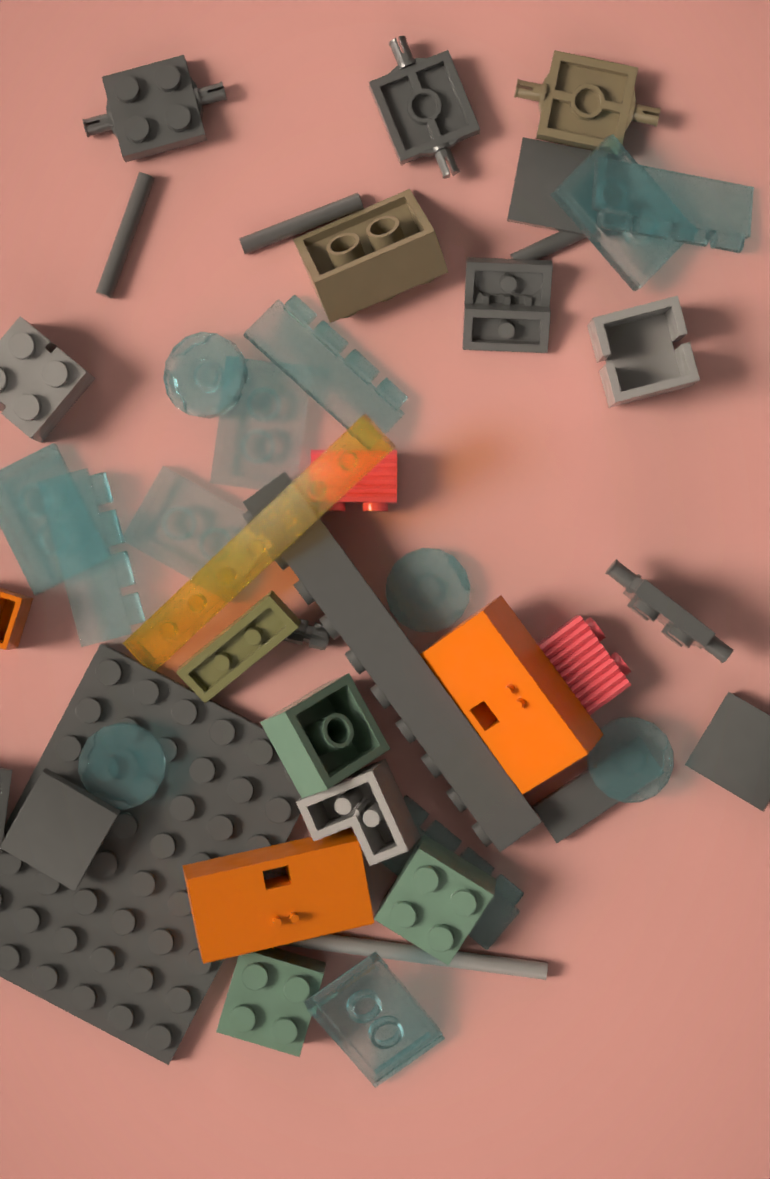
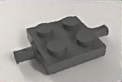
[369,36,480,179]
[82,55,227,162]
[605,559,734,663]

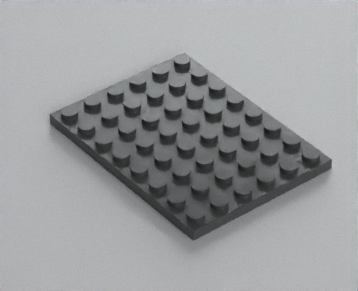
[0,643,301,1065]

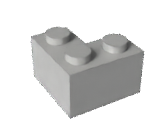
[296,759,421,866]

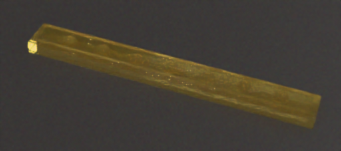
[123,414,396,672]

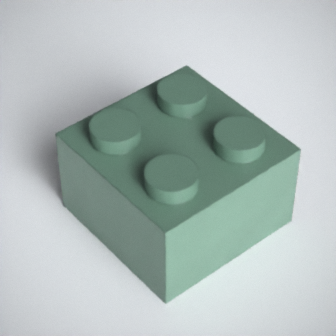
[260,673,390,798]
[374,834,497,965]
[216,947,326,1057]

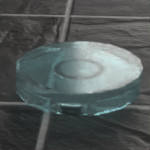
[163,332,248,419]
[386,548,470,633]
[587,717,674,803]
[78,722,166,810]

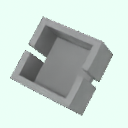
[587,295,700,408]
[0,316,95,443]

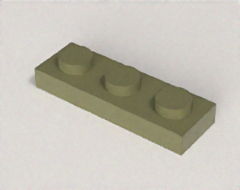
[176,590,301,703]

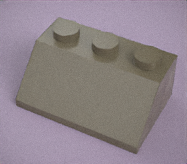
[293,189,448,323]

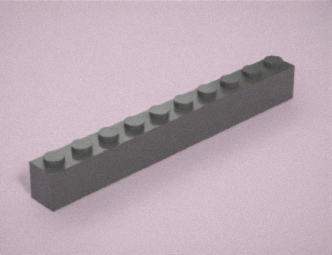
[242,472,542,852]

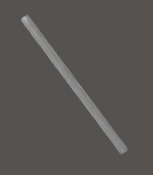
[285,934,548,980]

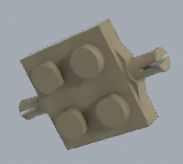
[514,50,661,156]

